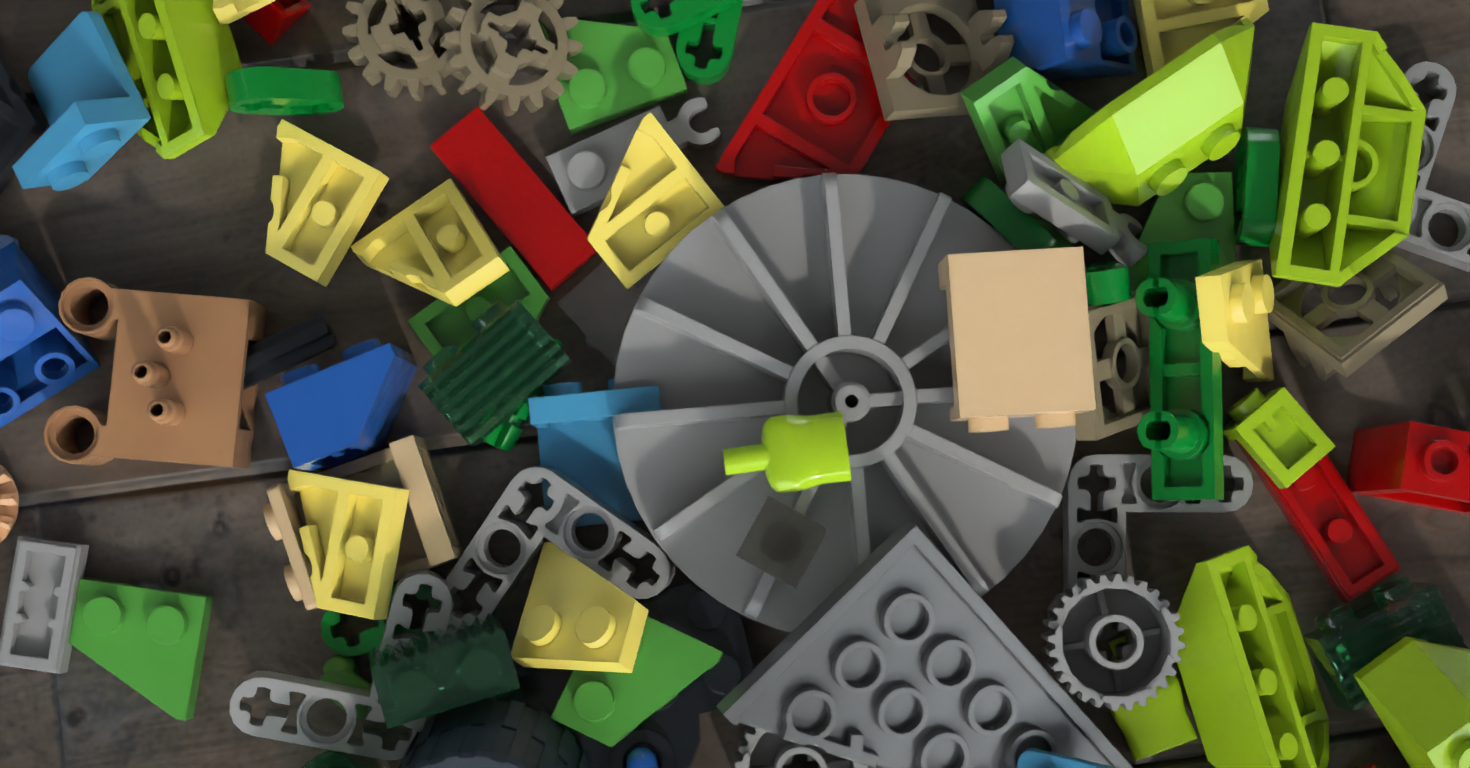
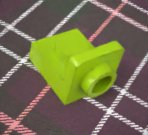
[1223,387,1336,489]

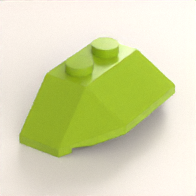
[91,0,242,159]
[1044,18,1255,206]
[1269,22,1427,287]
[1175,545,1329,768]
[1353,636,1470,768]

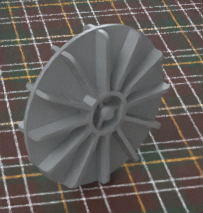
[613,172,1076,632]

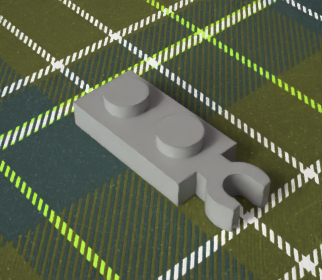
[546,97,721,218]
[1001,138,1148,267]

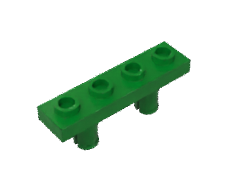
[1135,237,1224,501]

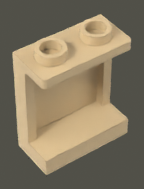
[938,246,1096,433]
[263,435,463,610]

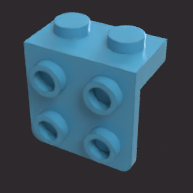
[12,11,151,191]
[528,378,661,527]

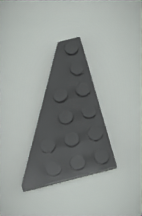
[717,520,1133,768]

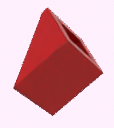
[244,0,311,46]

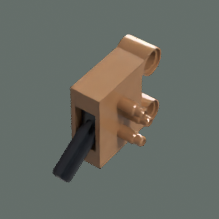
[44,277,337,469]

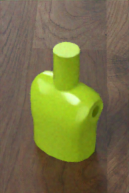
[722,411,851,493]
[1109,636,1198,762]

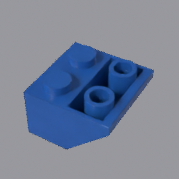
[993,0,1137,83]
[0,242,100,428]
[265,338,418,472]

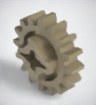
[342,0,480,101]
[440,0,583,116]

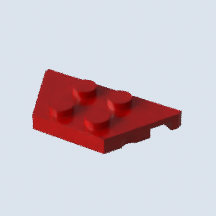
[715,0,916,182]

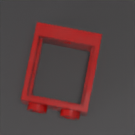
[1346,421,1470,516]

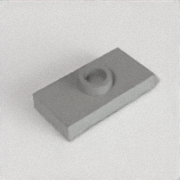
[0,536,89,674]

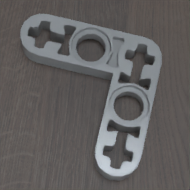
[1395,61,1470,273]
[1062,454,1254,641]
[439,466,675,630]
[229,570,452,760]

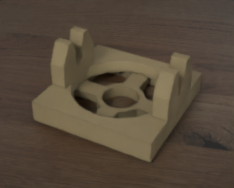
[854,0,1014,121]
[1267,249,1448,382]
[1075,291,1150,441]

